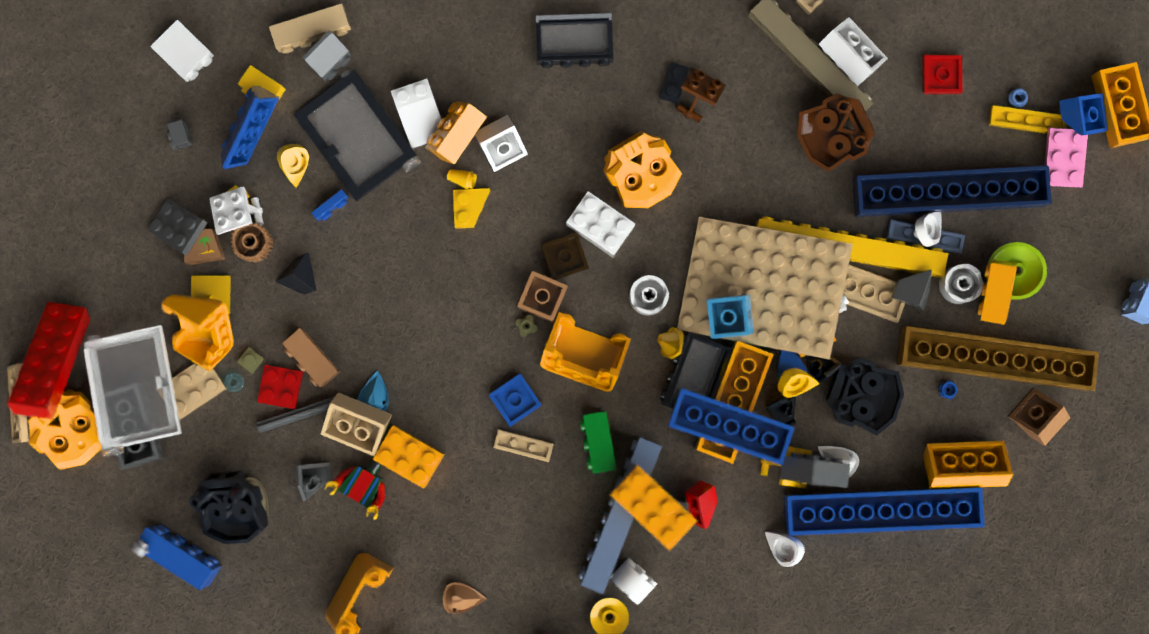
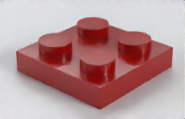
[922,55,963,94]
[257,365,303,409]

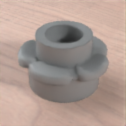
[130,539,149,557]

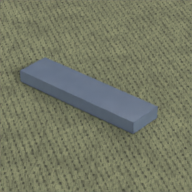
[886,219,965,254]

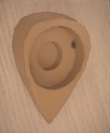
[443,582,487,614]

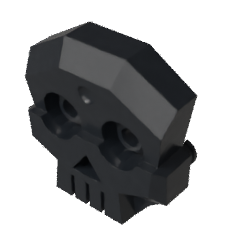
[825,358,904,436]
[188,470,269,544]

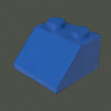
[1059,93,1108,136]

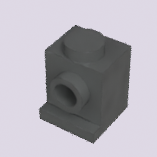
[167,119,193,150]

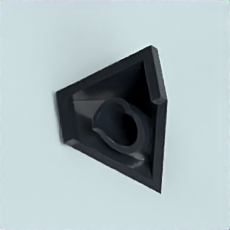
[276,253,317,295]
[804,355,842,383]
[765,396,796,426]

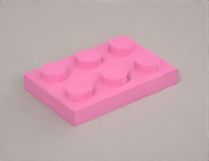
[1044,128,1088,187]

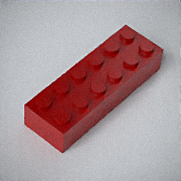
[7,302,90,420]

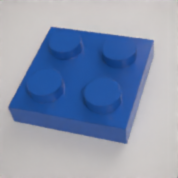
[489,373,542,427]

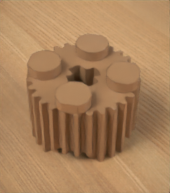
[231,222,274,263]

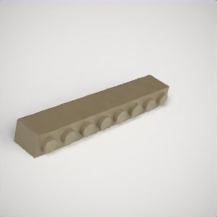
[748,0,873,111]

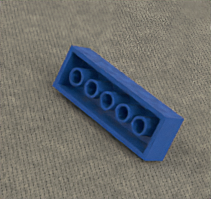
[667,388,795,465]

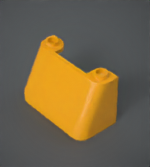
[162,294,234,372]
[540,312,631,392]
[325,553,394,634]

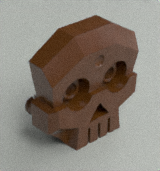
[797,93,875,172]

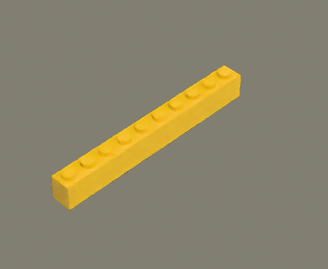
[756,216,948,278]

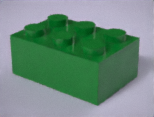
[580,411,617,474]

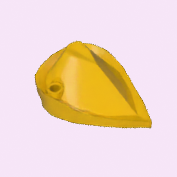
[277,144,309,188]
[657,327,684,359]
[777,368,819,398]

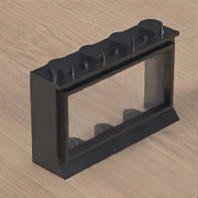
[536,13,614,68]
[659,332,733,409]

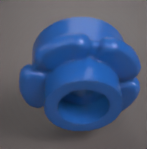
[939,380,958,399]

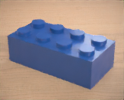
[139,524,222,590]

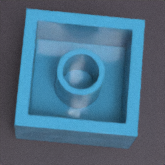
[707,294,754,339]

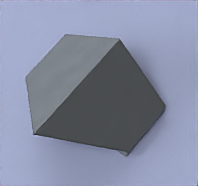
[891,269,932,311]
[296,462,332,502]

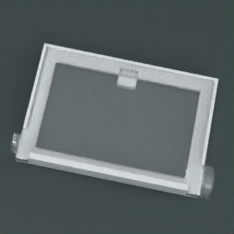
[84,325,182,457]

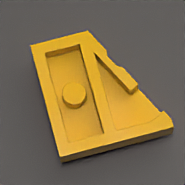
[453,188,490,229]

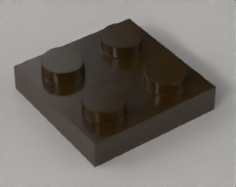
[541,233,589,280]

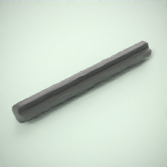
[256,393,348,433]

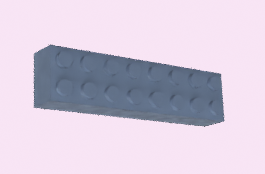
[579,437,662,594]

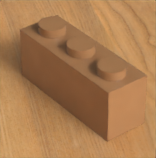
[282,328,340,387]

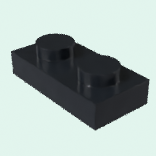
[660,62,689,105]

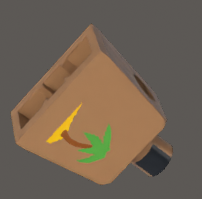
[184,219,225,265]

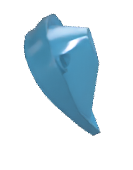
[358,370,389,411]

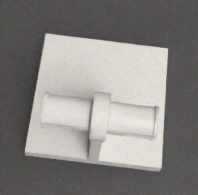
[209,187,264,235]

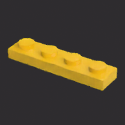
[988,105,1067,134]

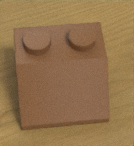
[1009,389,1070,446]

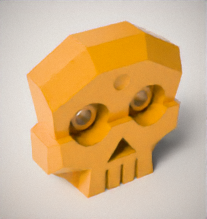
[603,131,682,208]
[28,389,103,469]

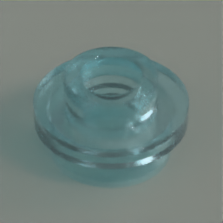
[224,373,244,392]

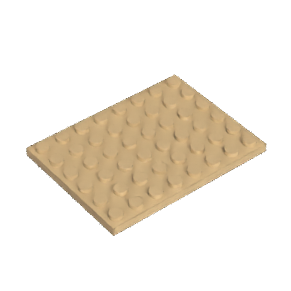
[677,217,853,359]

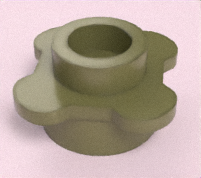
[515,315,537,337]

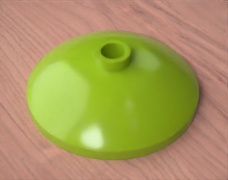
[987,242,1047,300]

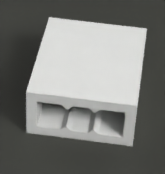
[150,20,214,82]

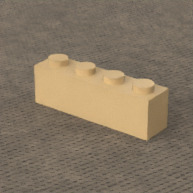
[269,3,351,53]

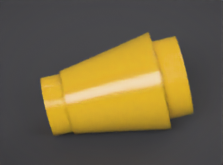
[447,169,477,189]

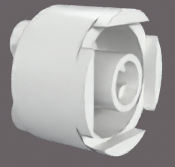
[939,264,984,304]
[629,275,669,315]
[611,558,657,604]

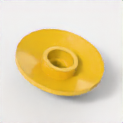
[590,598,629,634]

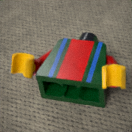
[324,459,385,520]

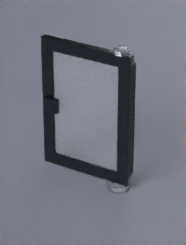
[294,70,421,201]

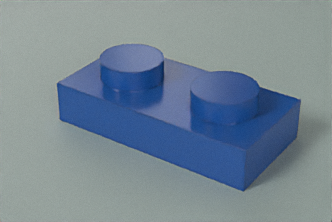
[312,189,349,221]

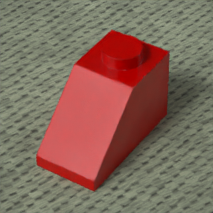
[685,480,718,529]

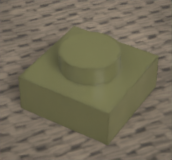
[237,347,265,374]

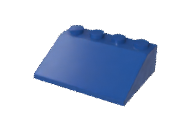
[221,86,279,169]

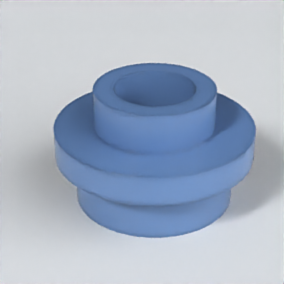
[1008,88,1028,108]

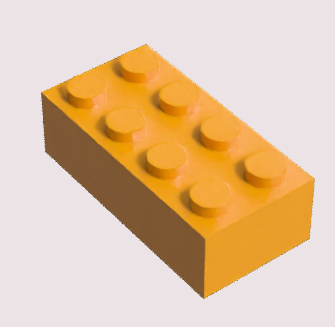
[1091,62,1149,148]
[923,441,1013,489]
[610,465,697,550]

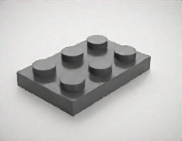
[148,198,207,255]

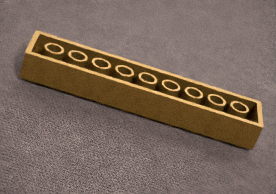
[897,326,1099,391]

